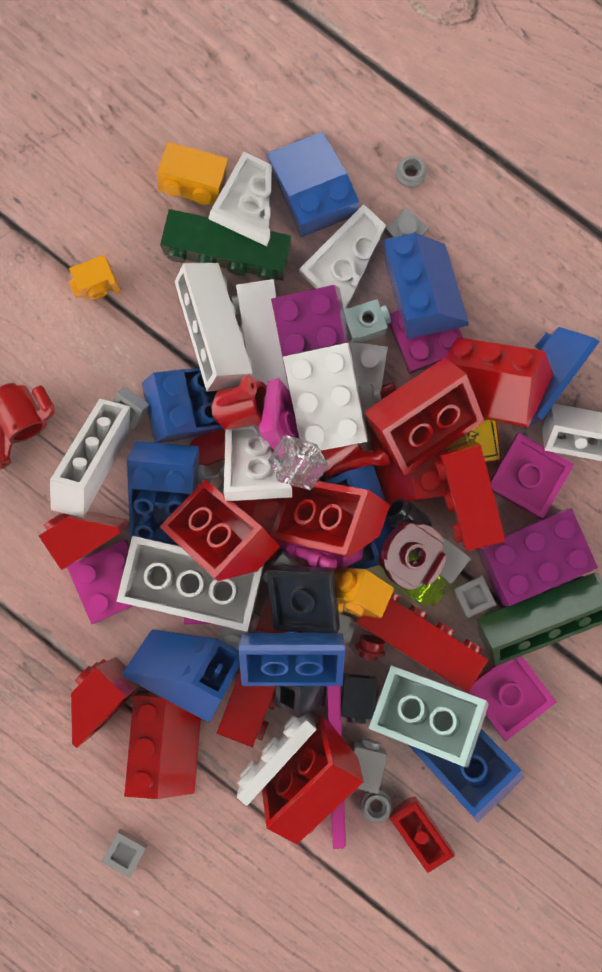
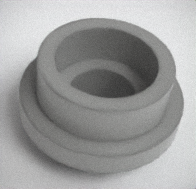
[396,156,427,188]
[360,789,393,823]

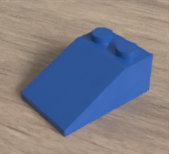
[266,131,359,237]
[407,729,524,823]

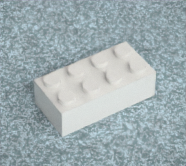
[116,536,264,632]

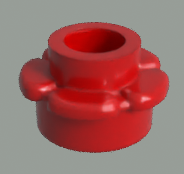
[355,634,386,661]

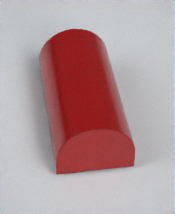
[389,796,455,873]

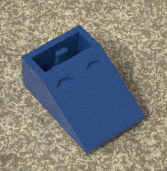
[141,368,225,443]
[127,441,199,546]
[122,629,240,723]

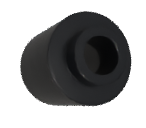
[386,498,432,529]

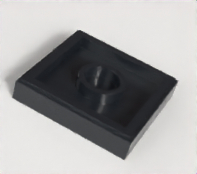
[266,565,340,633]

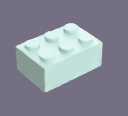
[369,665,489,768]

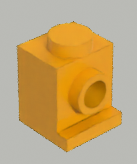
[69,255,121,300]

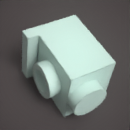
[344,299,391,343]

